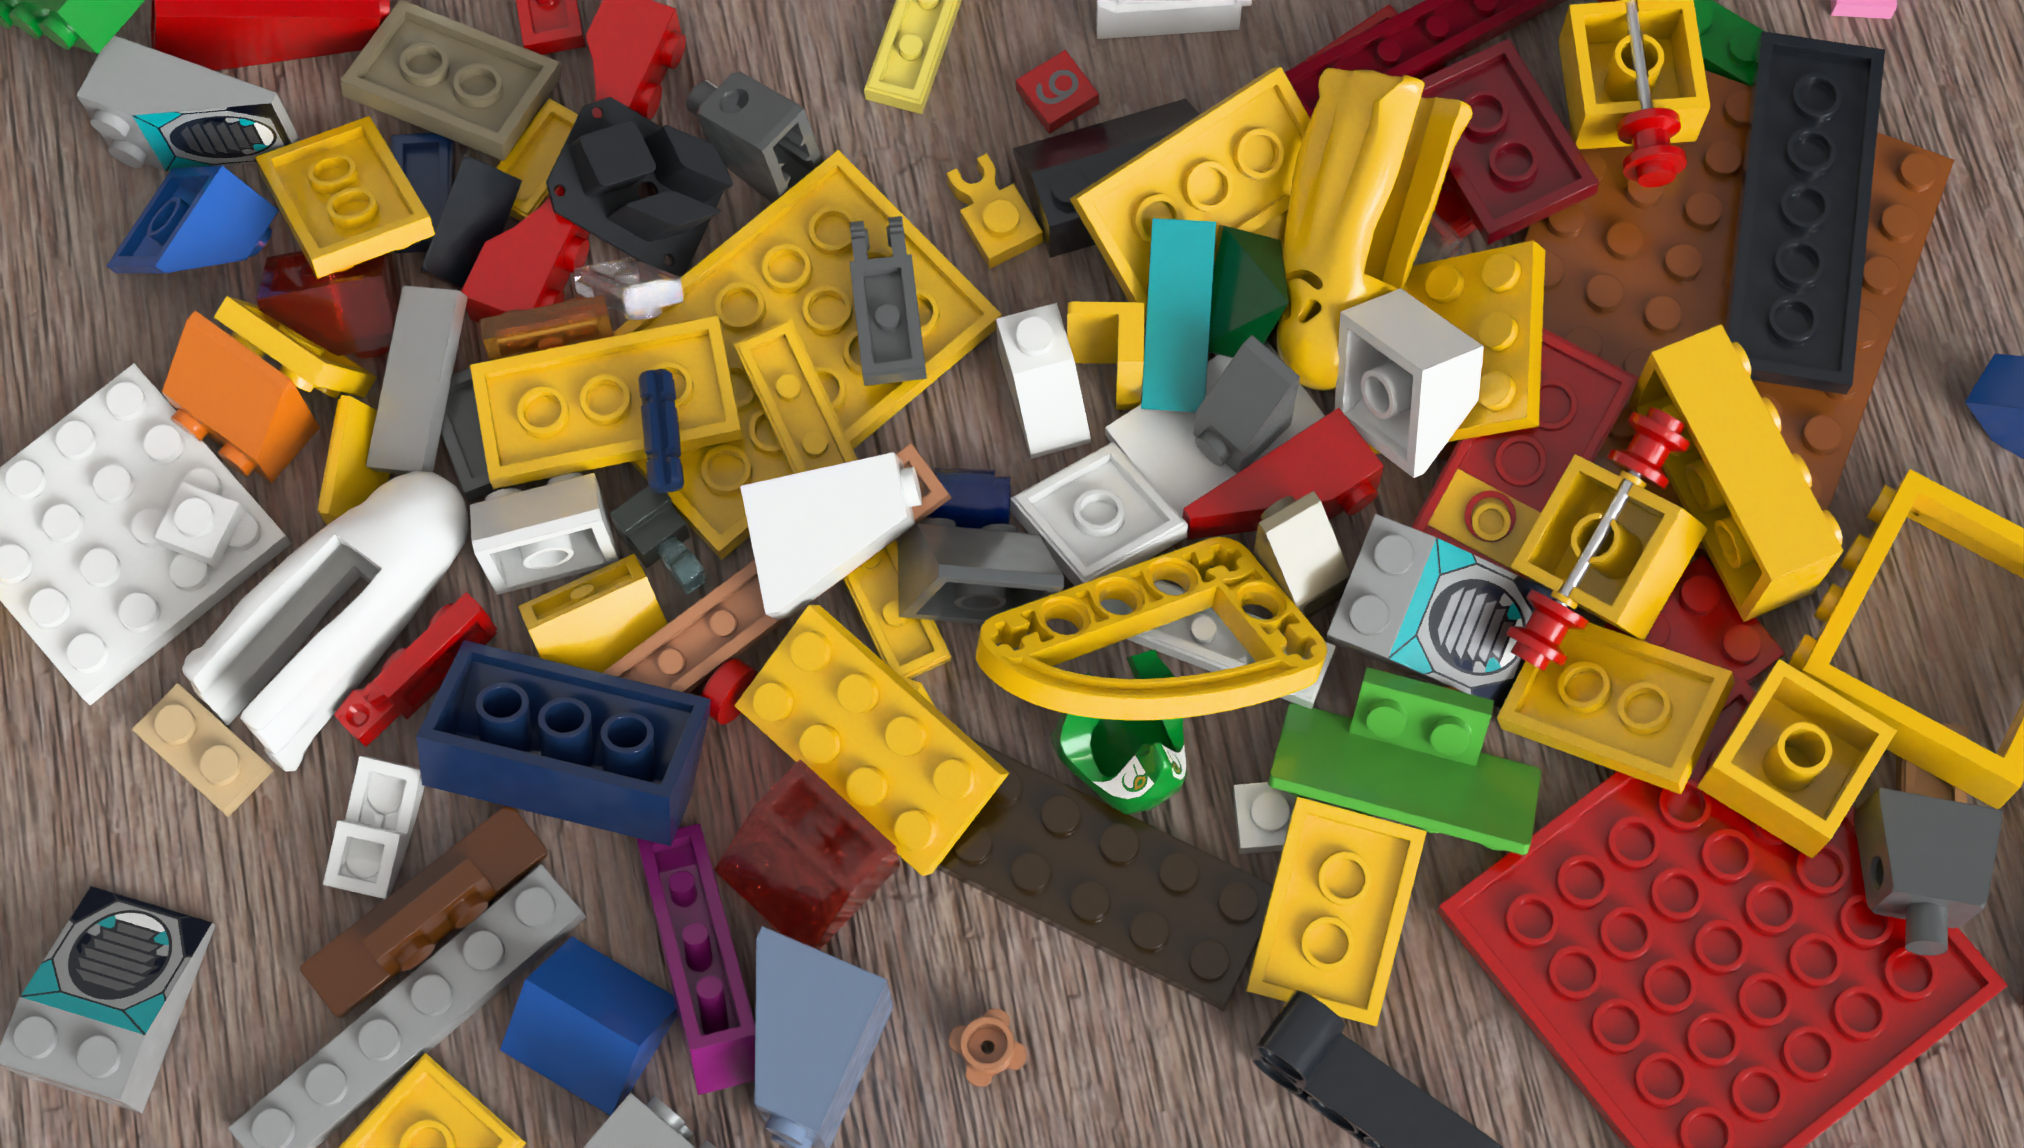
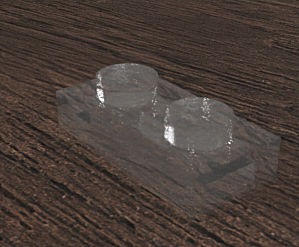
[574,257,684,320]

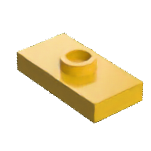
[1428,469,1541,581]

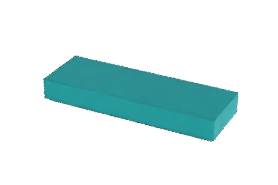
[1141,218,1216,412]

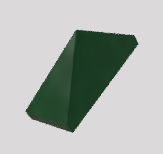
[1208,225,1289,358]

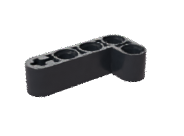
[1251,990,1503,1148]

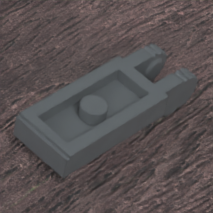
[849,216,927,386]

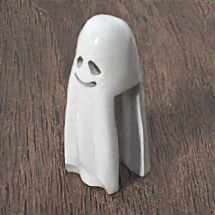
[182,471,469,772]

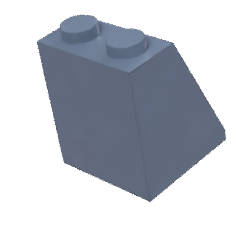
[755,926,894,1148]

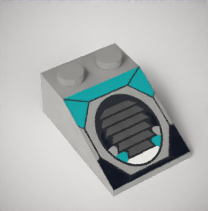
[76,35,300,171]
[1327,514,1553,710]
[0,886,216,1113]

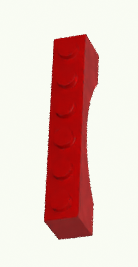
[461,0,686,343]

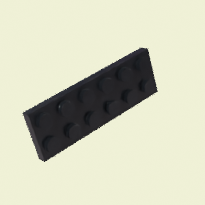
[1725,31,1885,395]

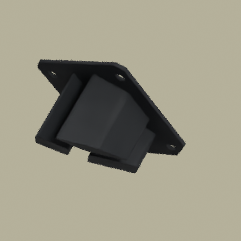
[546,97,733,280]

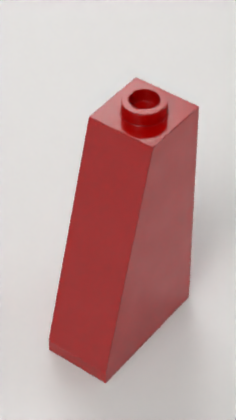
[150,0,390,71]

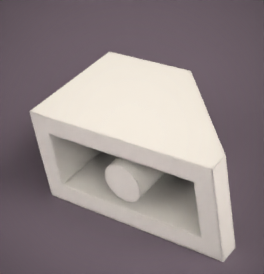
[996,303,1091,459]

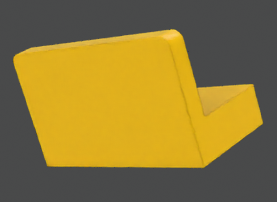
[1067,301,1144,410]
[518,554,668,673]

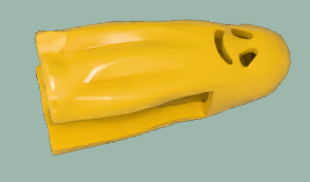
[1277,68,1473,391]

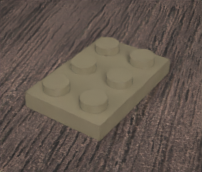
[340,0,561,161]

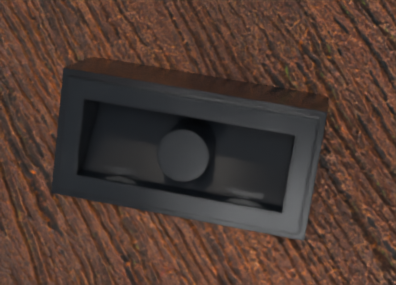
[420,155,522,289]

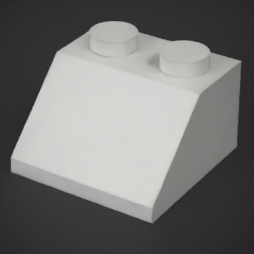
[1334,288,1484,478]
[470,473,619,595]

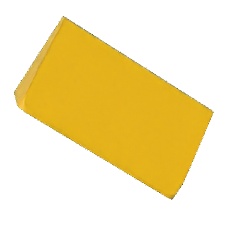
[317,395,390,525]

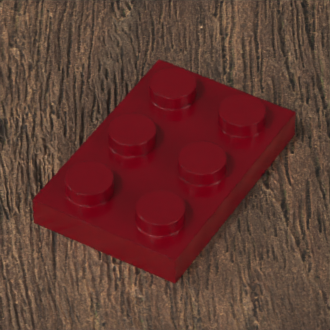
[1420,38,1599,246]

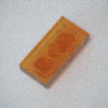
[480,295,616,361]

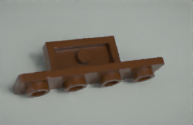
[300,806,548,1018]

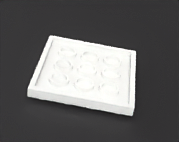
[0,363,292,705]

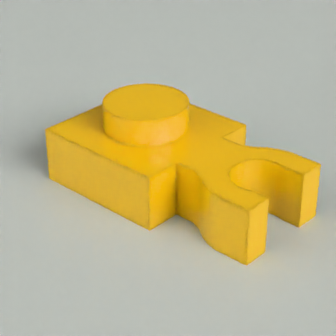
[946,153,1043,269]

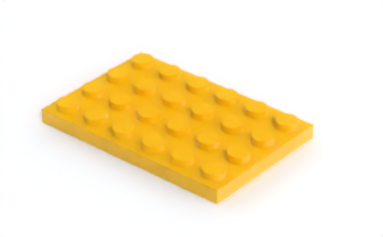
[608,150,1002,560]

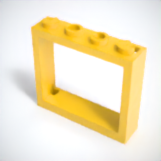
[1789,469,2024,809]

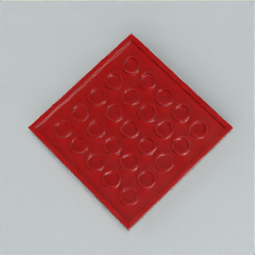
[1436,677,2008,1148]

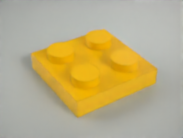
[214,296,377,399]

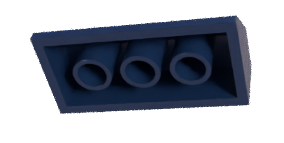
[416,640,711,846]

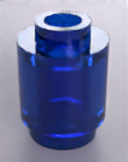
[925,467,1011,529]

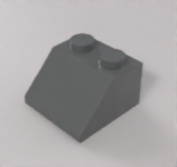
[898,518,1064,624]

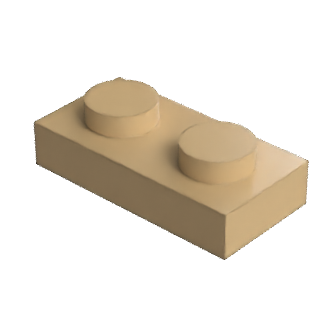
[131,683,274,817]

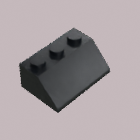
[1013,99,1200,258]

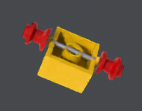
[1558,0,1710,188]
[1505,407,1708,672]

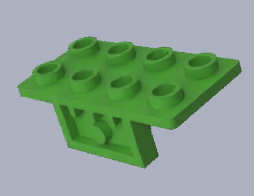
[1268,667,1541,855]

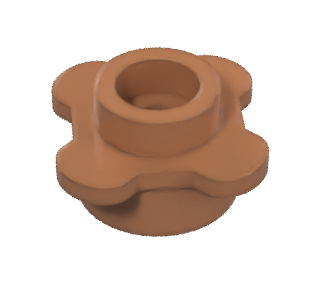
[949,1008,1027,1087]

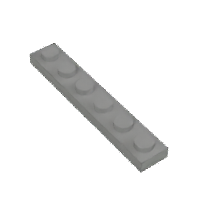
[228,864,587,1148]

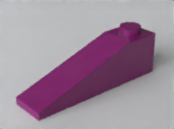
[636,823,756,1095]

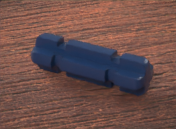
[638,369,684,493]

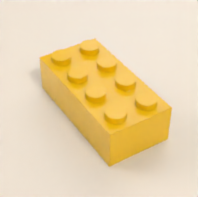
[1629,324,1844,622]

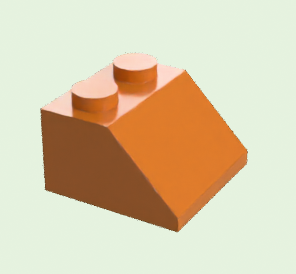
[162,310,320,483]

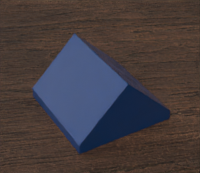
[500,936,678,1116]

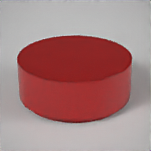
[701,658,758,725]

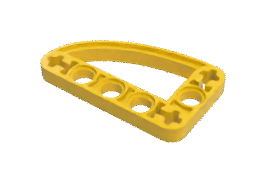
[976,537,1327,720]

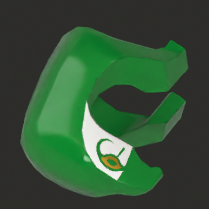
[1050,649,1187,814]

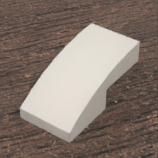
[323,756,425,899]

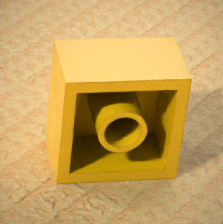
[1697,659,1897,859]

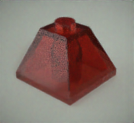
[256,251,399,358]

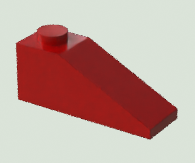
[1182,408,1384,540]

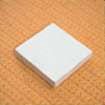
[1010,442,1188,586]

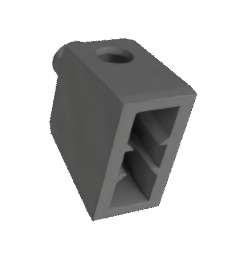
[686,72,823,203]
[1854,787,2002,955]

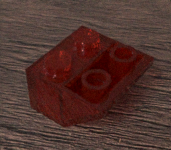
[714,759,900,950]

